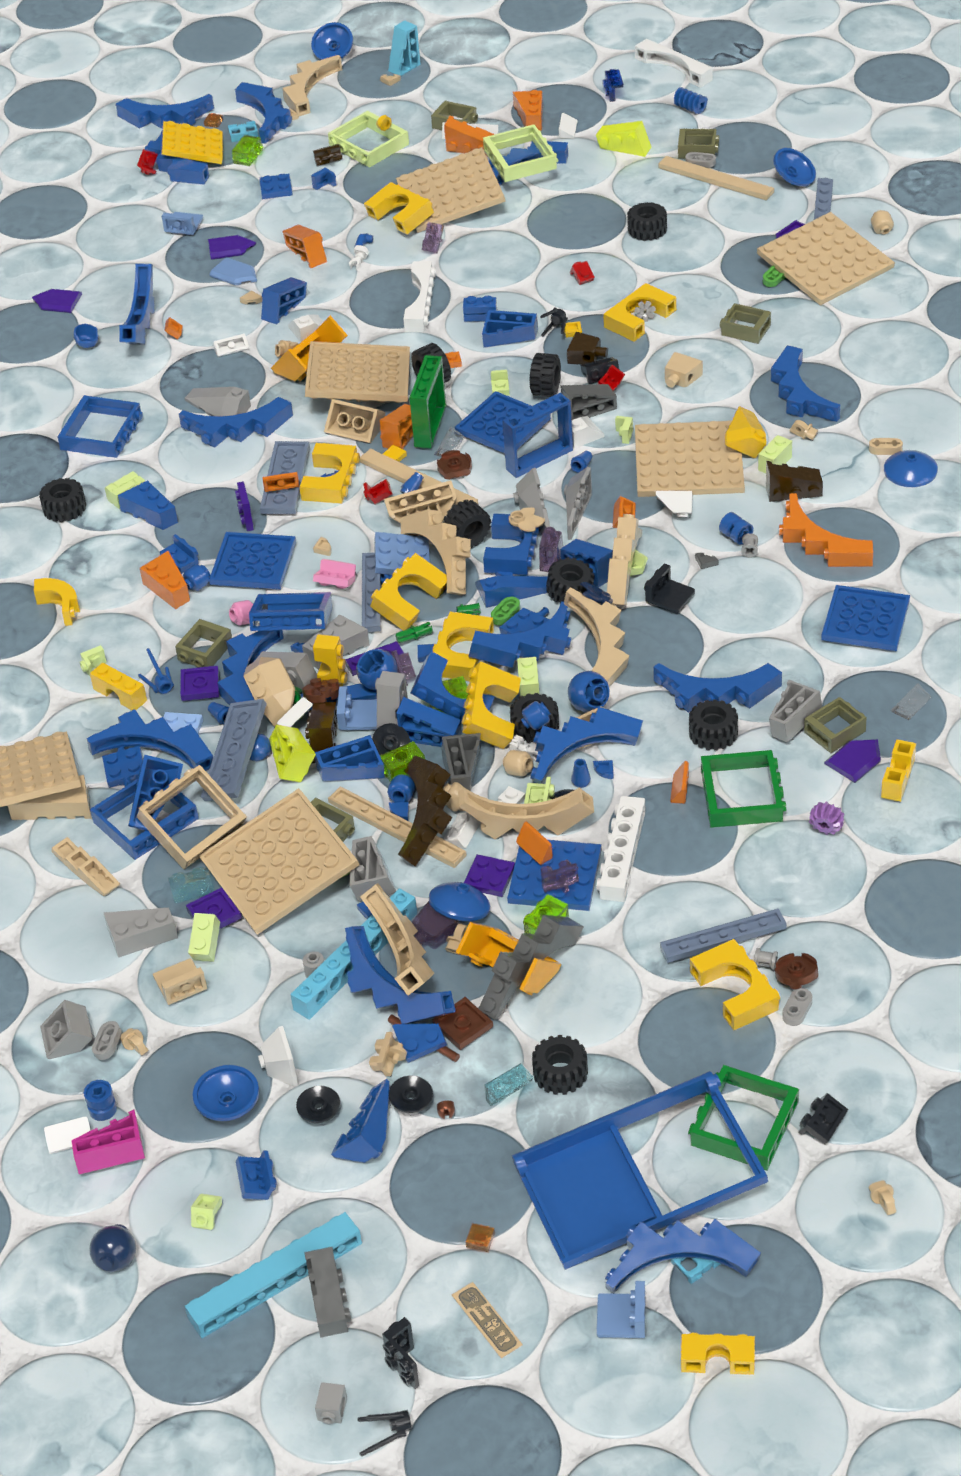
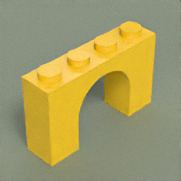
[364,182,434,234]
[603,283,676,342]
[299,443,360,504]
[370,553,447,631]
[433,612,494,681]
[462,661,521,749]
[690,939,780,1030]

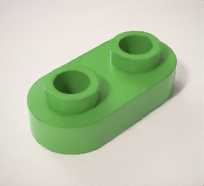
[762,266,785,287]
[491,597,520,626]

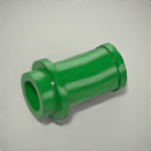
[456,603,481,615]

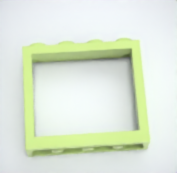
[328,111,409,168]
[483,125,558,182]

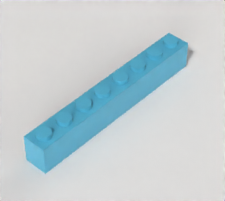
[185,1212,362,1338]

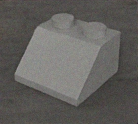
[40,1000,93,1059]

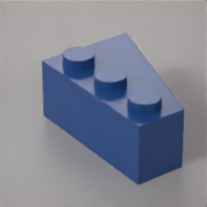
[261,277,307,325]
[482,310,538,348]
[560,539,613,588]

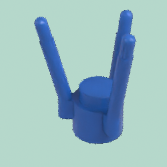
[138,648,174,694]

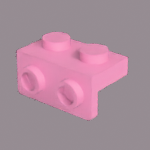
[313,559,356,589]

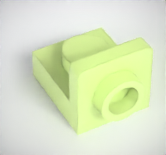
[491,370,510,396]
[615,416,633,444]
[79,645,107,676]
[191,1193,222,1230]

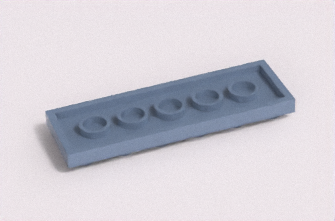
[260,441,310,514]
[201,699,267,801]

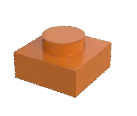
[164,317,183,339]
[445,352,462,368]

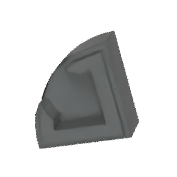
[695,552,719,569]

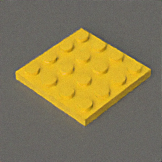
[162,121,223,164]

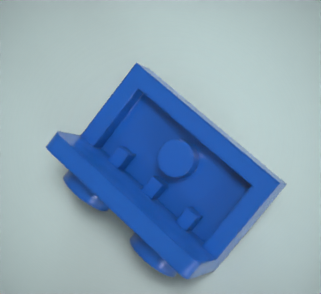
[235,1150,276,1200]

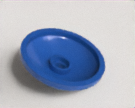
[311,22,353,60]
[773,148,816,186]
[884,450,938,487]
[429,882,490,921]
[193,1065,259,1121]

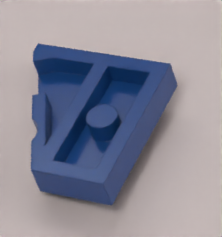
[392,1024,448,1063]

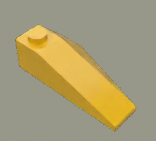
[725,406,767,459]

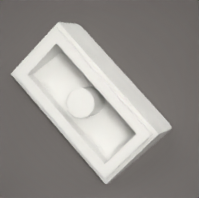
[559,113,578,139]
[213,333,250,357]
[277,697,312,727]
[444,812,481,849]
[44,1117,91,1154]

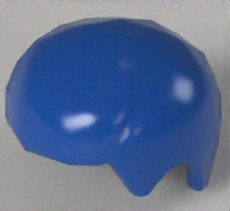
[74,324,99,348]
[250,733,271,762]

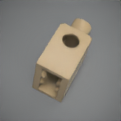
[665,352,703,388]

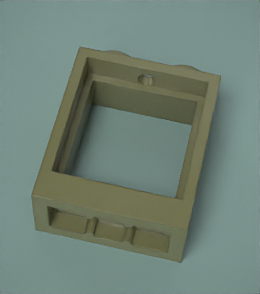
[431,101,478,131]
[678,129,719,159]
[720,303,771,344]
[175,619,232,668]
[804,697,867,753]
[311,797,355,842]

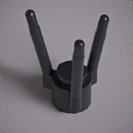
[540,307,568,337]
[357,1410,411,1456]

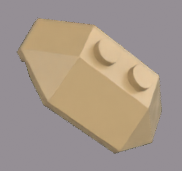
[384,480,457,524]
[244,657,295,727]

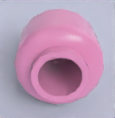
[229,600,253,625]

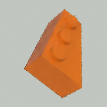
[513,90,543,131]
[282,224,327,268]
[379,404,413,449]

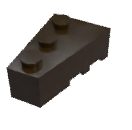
[766,461,823,502]
[305,702,338,764]

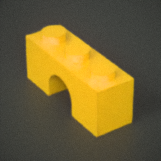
[313,634,347,687]
[90,662,147,710]
[881,739,916,802]
[681,1333,755,1375]

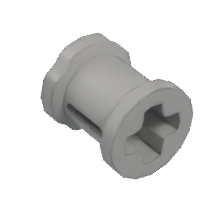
[741,533,758,558]
[754,948,778,970]

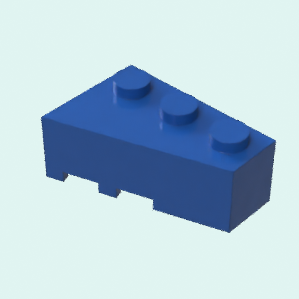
[118,480,178,530]
[396,697,462,747]
[315,735,385,781]

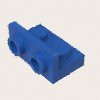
[160,534,199,574]

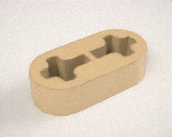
[869,438,903,455]

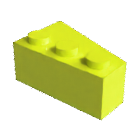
[596,121,652,157]
[269,725,316,782]

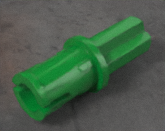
[395,622,433,643]

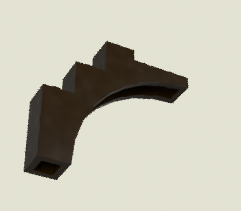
[398,755,453,867]

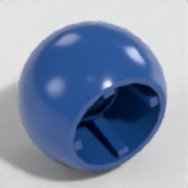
[356,649,398,691]
[568,671,610,713]

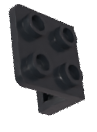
[644,563,695,613]
[382,1317,419,1389]

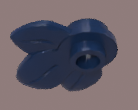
[580,582,613,605]

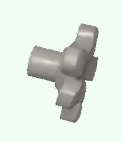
[634,301,656,322]

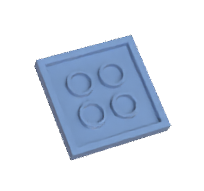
[374,532,430,575]

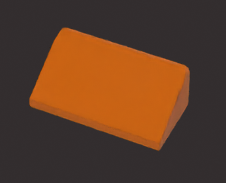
[262,472,299,492]
[612,496,636,528]
[670,761,689,804]
[516,822,552,865]

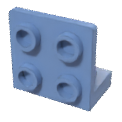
[162,212,203,235]
[337,686,377,730]
[597,1281,646,1338]

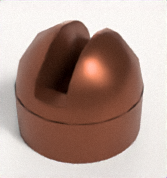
[437,1100,455,1119]

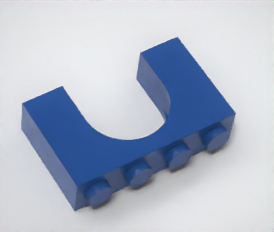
[483,514,540,575]
[410,651,495,722]

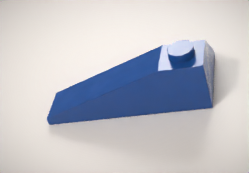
[128,755,183,831]
[331,1079,390,1163]

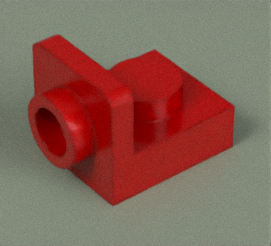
[137,149,158,175]

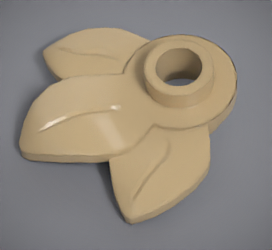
[509,508,545,532]

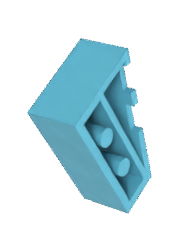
[388,20,421,76]

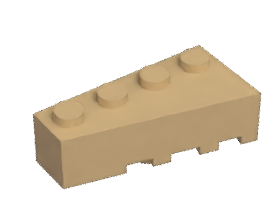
[8,775,92,820]

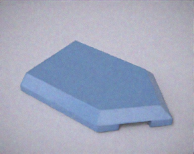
[210,257,257,285]

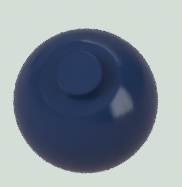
[89,1224,136,1272]

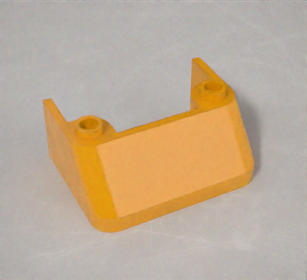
[271,315,348,382]
[455,922,562,995]

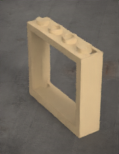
[137,765,247,870]

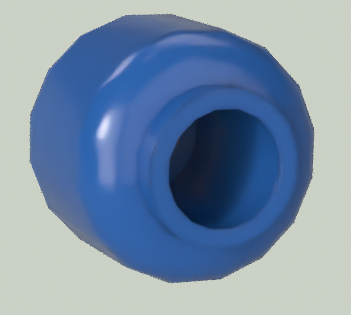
[183,564,210,591]
[521,701,551,730]
[387,775,415,802]

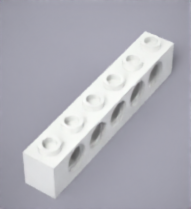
[596,796,645,902]

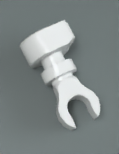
[349,245,369,271]
[509,735,538,763]

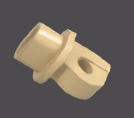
[275,340,298,357]
[789,420,819,440]
[445,924,467,955]
[120,1028,149,1056]
[869,1180,896,1215]

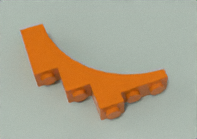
[779,493,873,567]

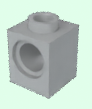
[315,1382,347,1424]

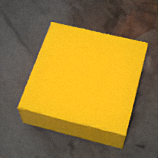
[565,322,582,338]
[383,445,407,462]

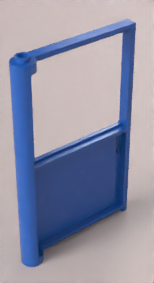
[512,1071,768,1270]

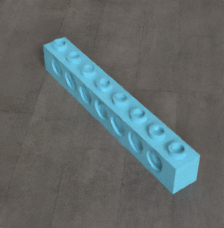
[290,888,417,1020]

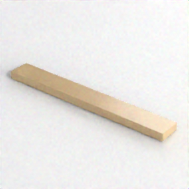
[658,156,774,200]
[359,449,478,506]
[328,786,467,868]

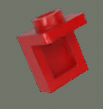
[570,261,595,285]
[598,365,625,391]
[363,479,393,504]

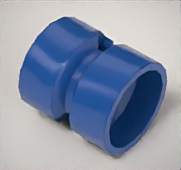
[719,512,754,545]
[84,1080,117,1121]

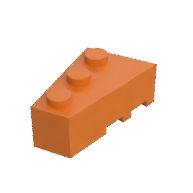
[444,116,494,156]
[140,551,190,609]

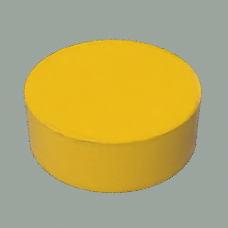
[377,115,392,131]

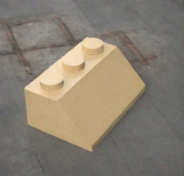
[324,399,386,443]

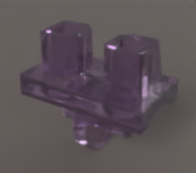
[422,222,444,253]
[391,650,416,686]
[541,859,579,893]

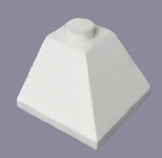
[288,315,323,342]
[557,416,604,449]
[656,491,693,517]
[258,1026,298,1087]

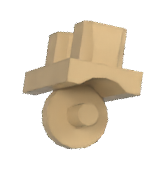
[369,1032,407,1077]

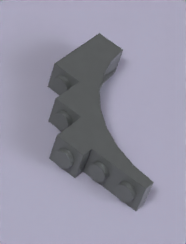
[479,915,584,1020]

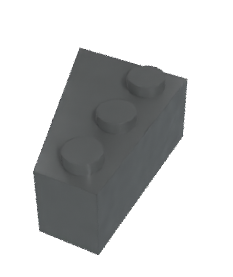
[560,384,617,420]
[442,733,481,791]
[304,1247,351,1338]

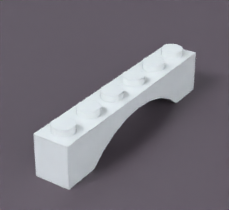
[635,39,713,88]
[404,261,435,332]

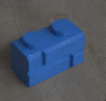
[463,295,497,322]

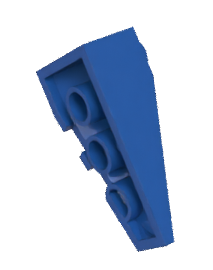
[475,576,548,608]

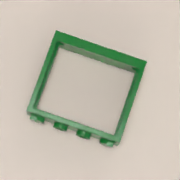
[409,355,446,448]
[701,750,787,828]
[688,1065,799,1171]

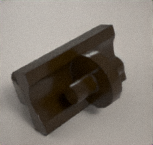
[313,144,342,166]

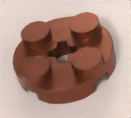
[437,450,472,480]
[302,678,340,703]
[775,953,819,989]

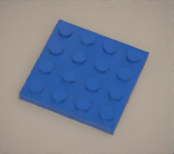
[455,391,551,453]
[209,532,296,589]
[821,585,910,651]
[507,840,602,911]

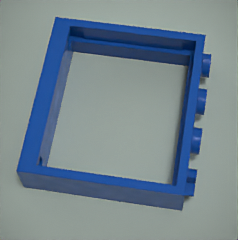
[502,393,573,478]
[57,395,143,458]
[249,592,332,631]
[90,779,199,860]

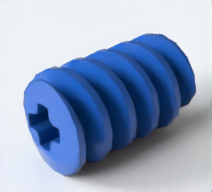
[674,87,708,114]

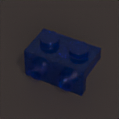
[602,69,624,102]

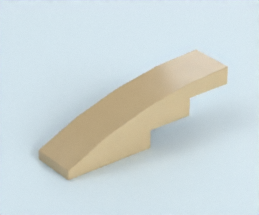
[52,837,120,896]

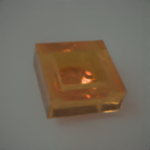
[204,113,223,128]
[466,1223,495,1252]

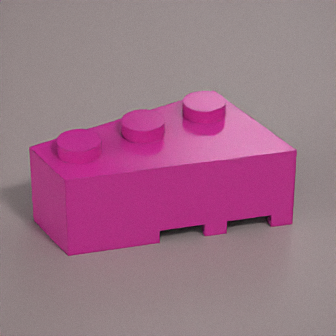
[71,1109,145,1174]

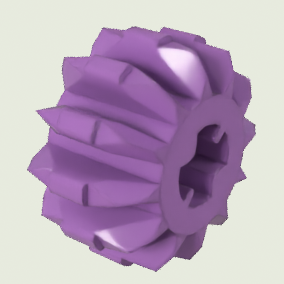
[809,801,845,835]

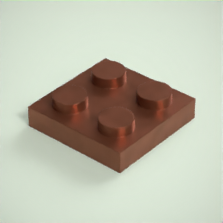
[432,997,493,1050]

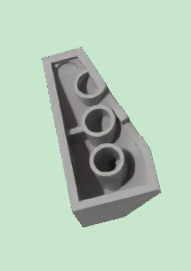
[185,387,251,416]
[564,467,592,540]
[513,468,551,541]

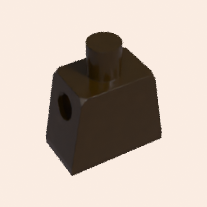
[567,332,608,365]

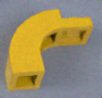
[34,578,80,626]

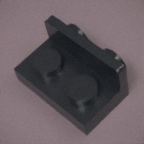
[580,357,619,384]
[798,1093,849,1145]

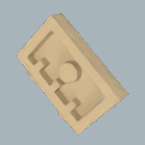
[153,958,207,1005]

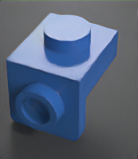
[311,168,336,190]

